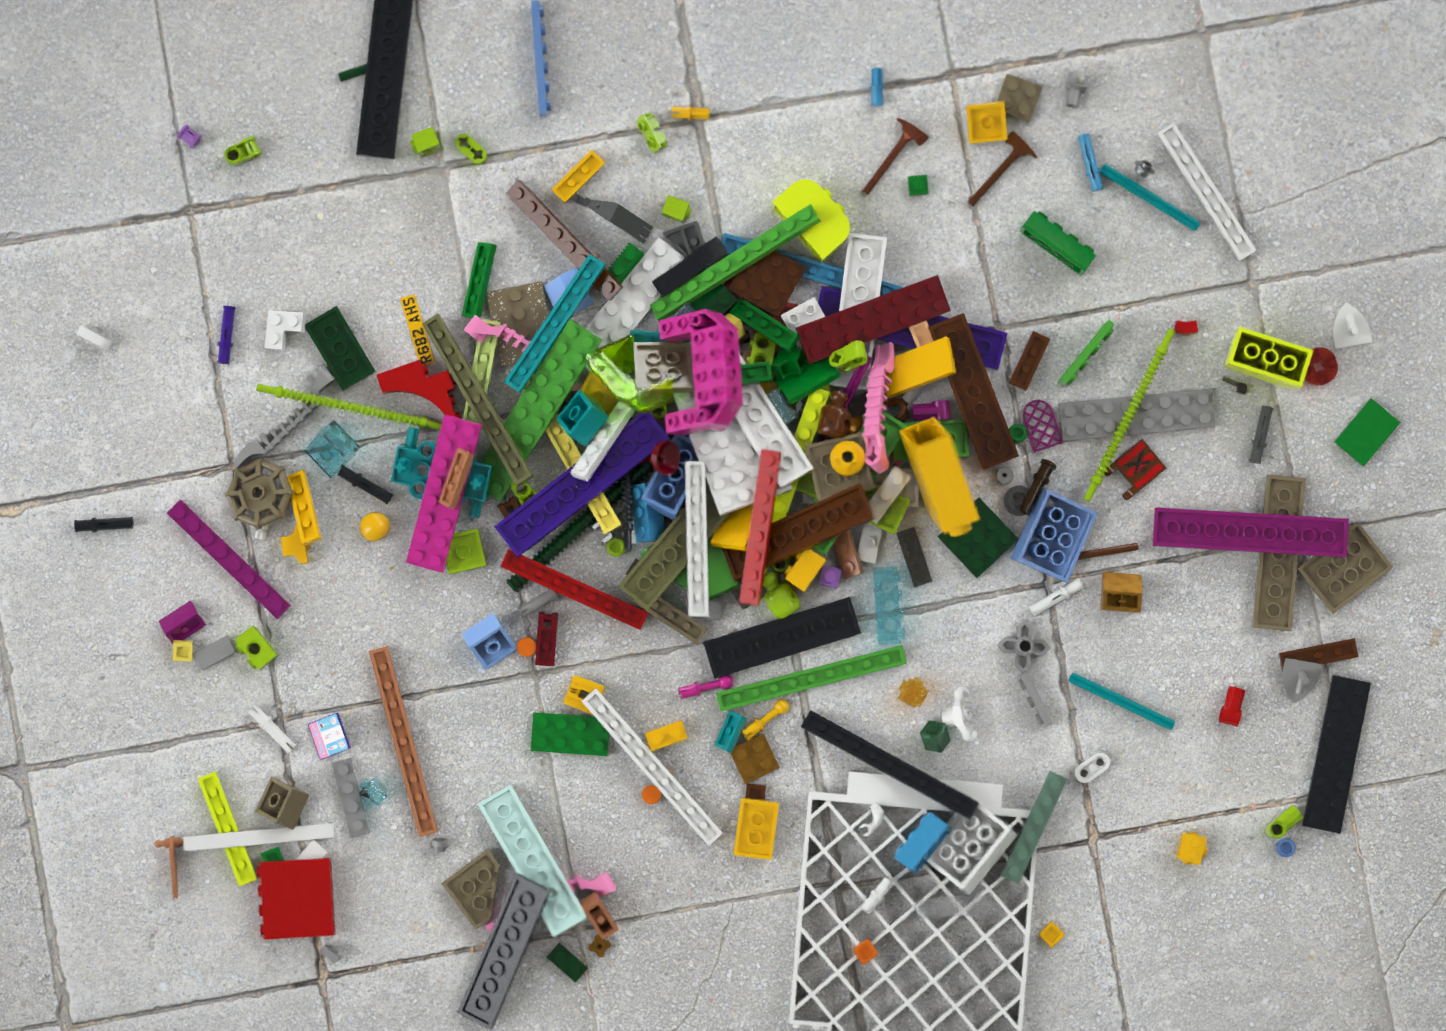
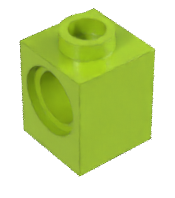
[662,195,692,223]

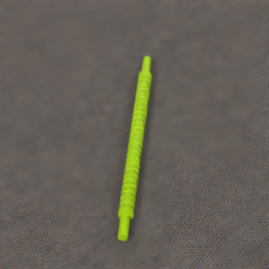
[1083,328,1175,502]
[256,383,442,430]

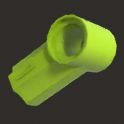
[1265,805,1304,839]

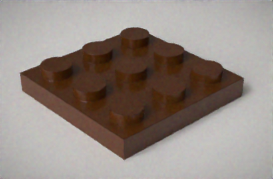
[728,250,806,318]

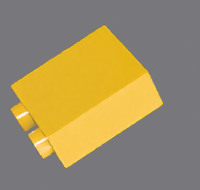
[899,417,980,536]

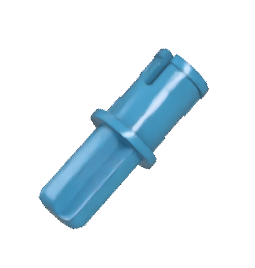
[870,68,885,106]

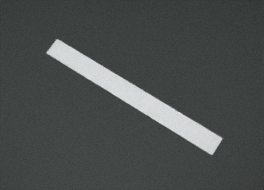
[183,823,334,851]

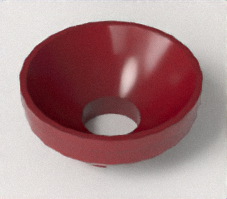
[650,440,680,475]

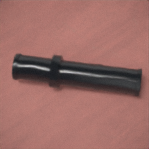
[337,465,393,504]
[74,517,134,533]

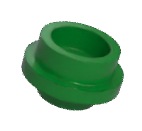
[1009,424,1027,443]

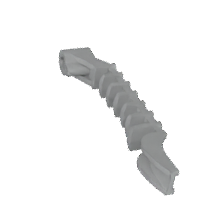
[234,364,336,468]

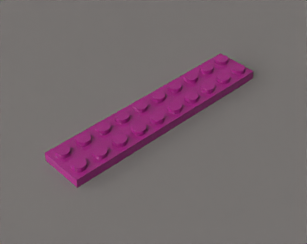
[1153,507,1349,558]

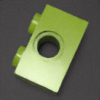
[235,625,279,670]

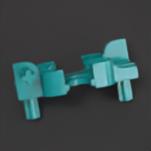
[391,427,492,518]

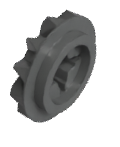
[1004,486,1029,516]

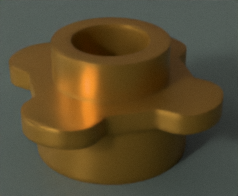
[588,934,611,958]

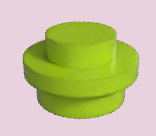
[606,538,625,557]

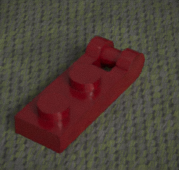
[535,612,558,667]

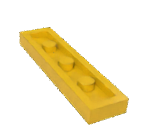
[287,470,322,546]

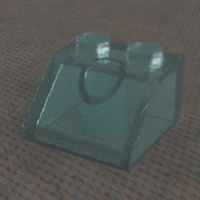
[304,420,361,478]

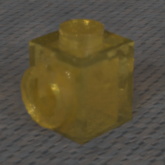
[897,677,929,708]

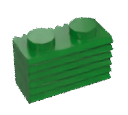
[608,243,644,284]

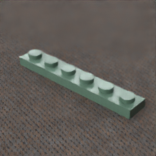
[1001,771,1067,884]

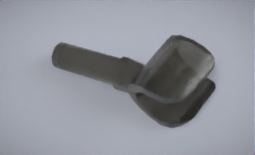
[1222,376,1247,395]

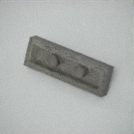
[896,527,932,587]

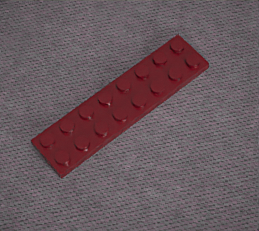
[795,275,951,364]

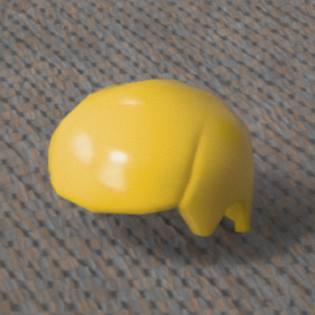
[359,512,391,542]

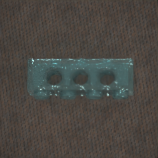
[873,566,905,645]

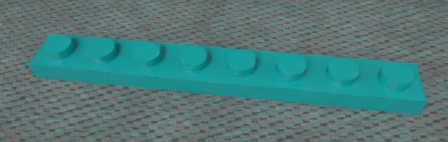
[504,254,606,393]

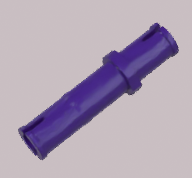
[217,306,236,364]

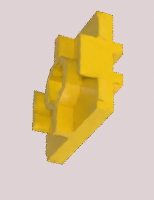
[563,675,605,715]

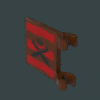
[1104,439,1166,500]

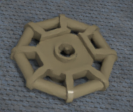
[225,458,294,529]

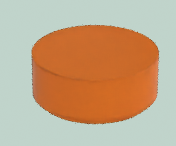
[517,637,536,657]
[642,785,661,804]

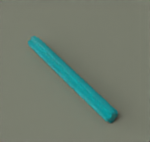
[1100,164,1200,231]
[1069,673,1175,730]

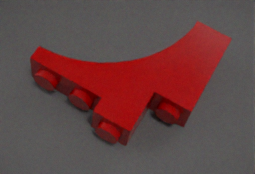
[376,360,461,418]

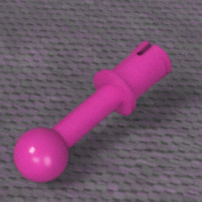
[678,675,733,700]

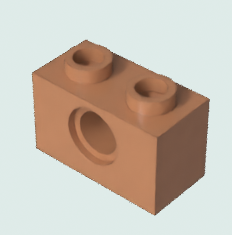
[579,892,619,940]

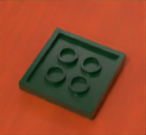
[937,497,1018,579]

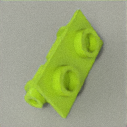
[636,112,668,154]

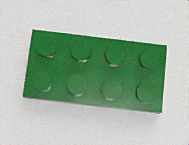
[531,712,609,756]

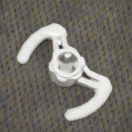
[942,686,978,743]

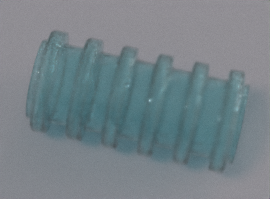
[767,389,797,425]

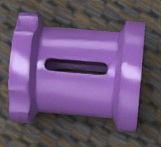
[177,124,202,149]

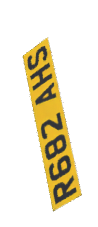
[400,294,435,365]

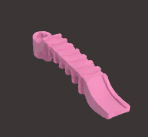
[464,315,582,392]
[862,342,894,473]
[485,872,616,930]

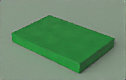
[773,357,841,405]
[1334,398,1400,467]

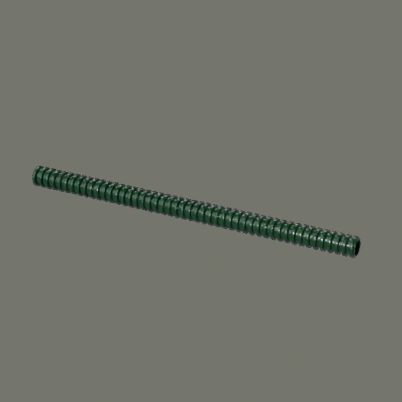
[506,434,689,593]

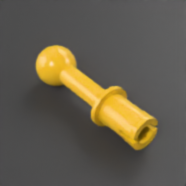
[741,699,790,741]

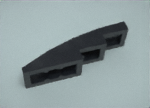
[652,236,728,297]

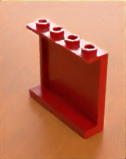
[257,857,336,940]

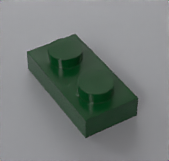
[547,942,588,983]

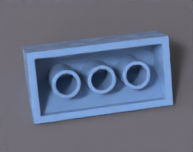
[641,435,698,520]

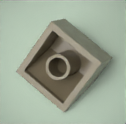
[255,777,309,830]

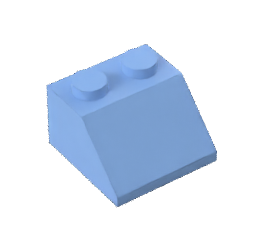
[461,613,517,670]

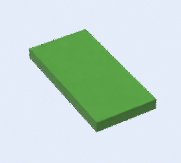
[892,419,970,462]

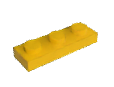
[551,150,606,203]

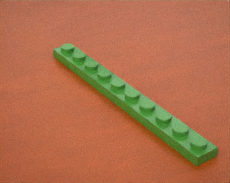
[650,204,821,321]
[716,645,907,711]

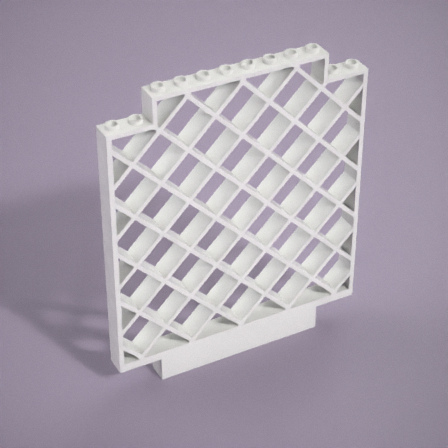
[789,771,1037,1031]

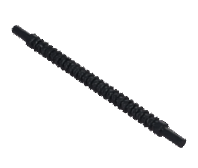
[621,362,634,550]

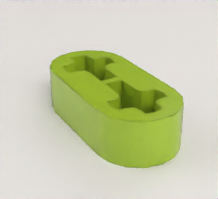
[455,134,487,164]

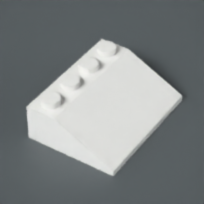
[927,796,1017,895]

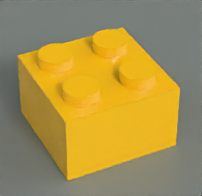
[784,549,826,593]

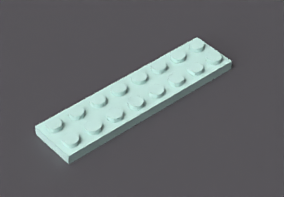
[478,785,588,938]

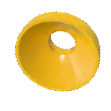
[830,441,865,476]

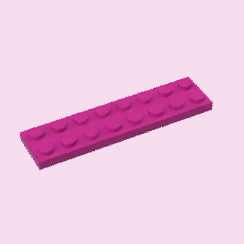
[406,414,483,573]

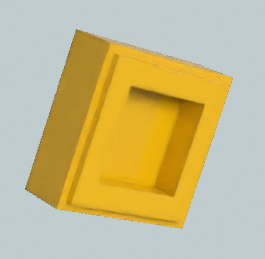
[1038,921,1065,948]

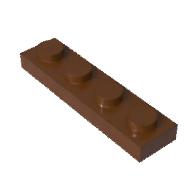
[1278,638,1359,672]

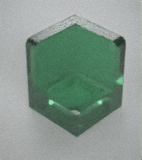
[920,720,950,753]

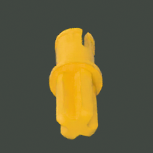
[671,105,710,121]

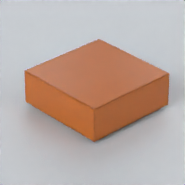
[852,938,879,965]

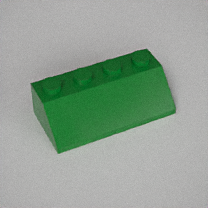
[1019,211,1096,276]

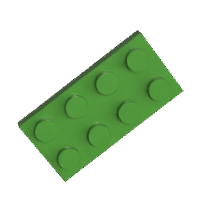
[1057,320,1115,387]

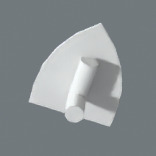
[1333,302,1373,349]

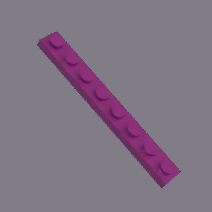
[167,500,291,619]

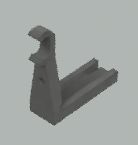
[573,193,653,244]

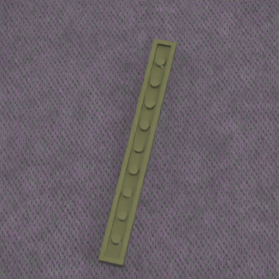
[422,314,534,486]

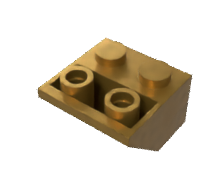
[1100,572,1142,613]

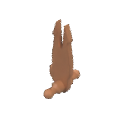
[154,836,184,898]

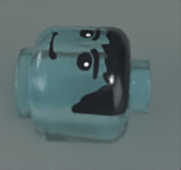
[359,778,388,806]

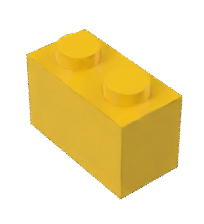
[645,720,688,751]

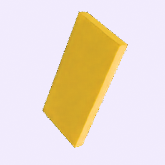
[885,336,956,398]

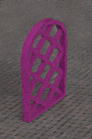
[1023,400,1063,452]

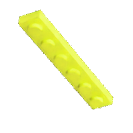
[197,771,258,886]

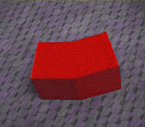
[1174,320,1198,335]

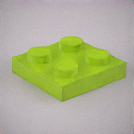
[446,528,487,575]

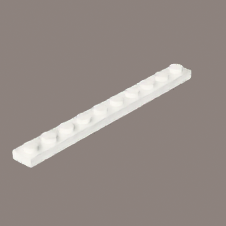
[582,688,723,846]

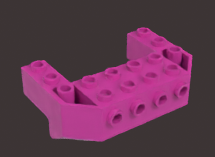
[659,309,743,436]

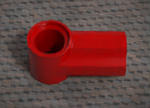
[1218,686,1245,727]

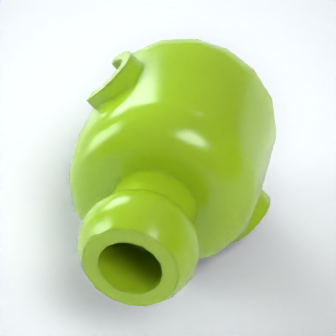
[763,571,801,619]

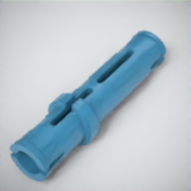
[1078,133,1104,192]

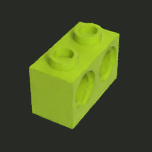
[410,127,442,158]
[746,332,778,377]

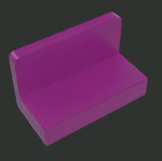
[159,601,206,644]

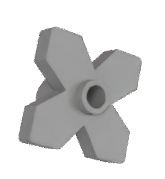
[997,620,1050,673]

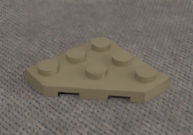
[441,849,500,930]

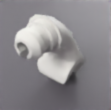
[859,802,884,836]

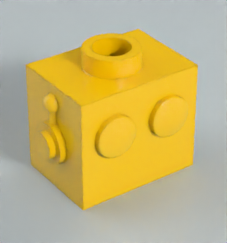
[1175,832,1208,865]

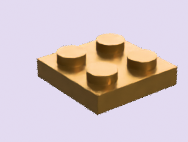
[730,733,780,784]

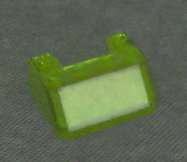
[586,334,673,413]

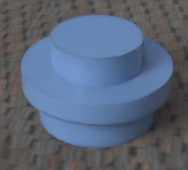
[1276,838,1296,857]

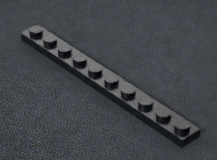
[801,710,979,820]

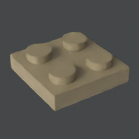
[997,74,1043,123]

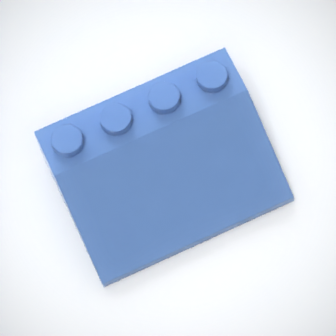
[1010,489,1098,583]

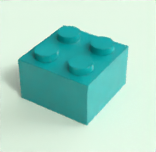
[556,389,609,446]

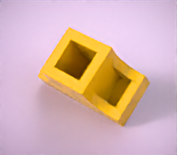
[281,525,311,564]

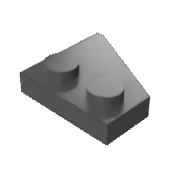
[663,220,705,256]

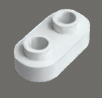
[1074,753,1110,783]

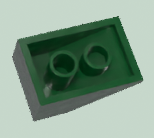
[683,268,738,316]

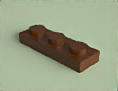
[1009,331,1050,391]

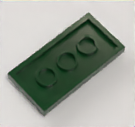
[305,306,376,391]

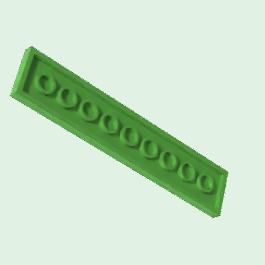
[480,319,603,501]

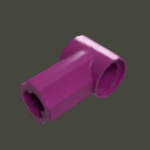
[912,400,950,421]

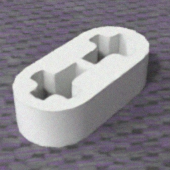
[76,326,112,351]

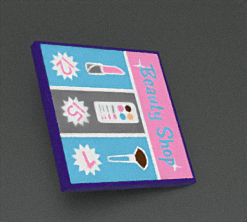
[308,712,351,760]

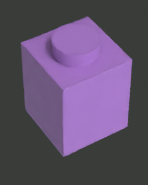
[818,565,842,589]

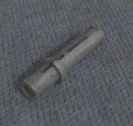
[1249,405,1273,464]

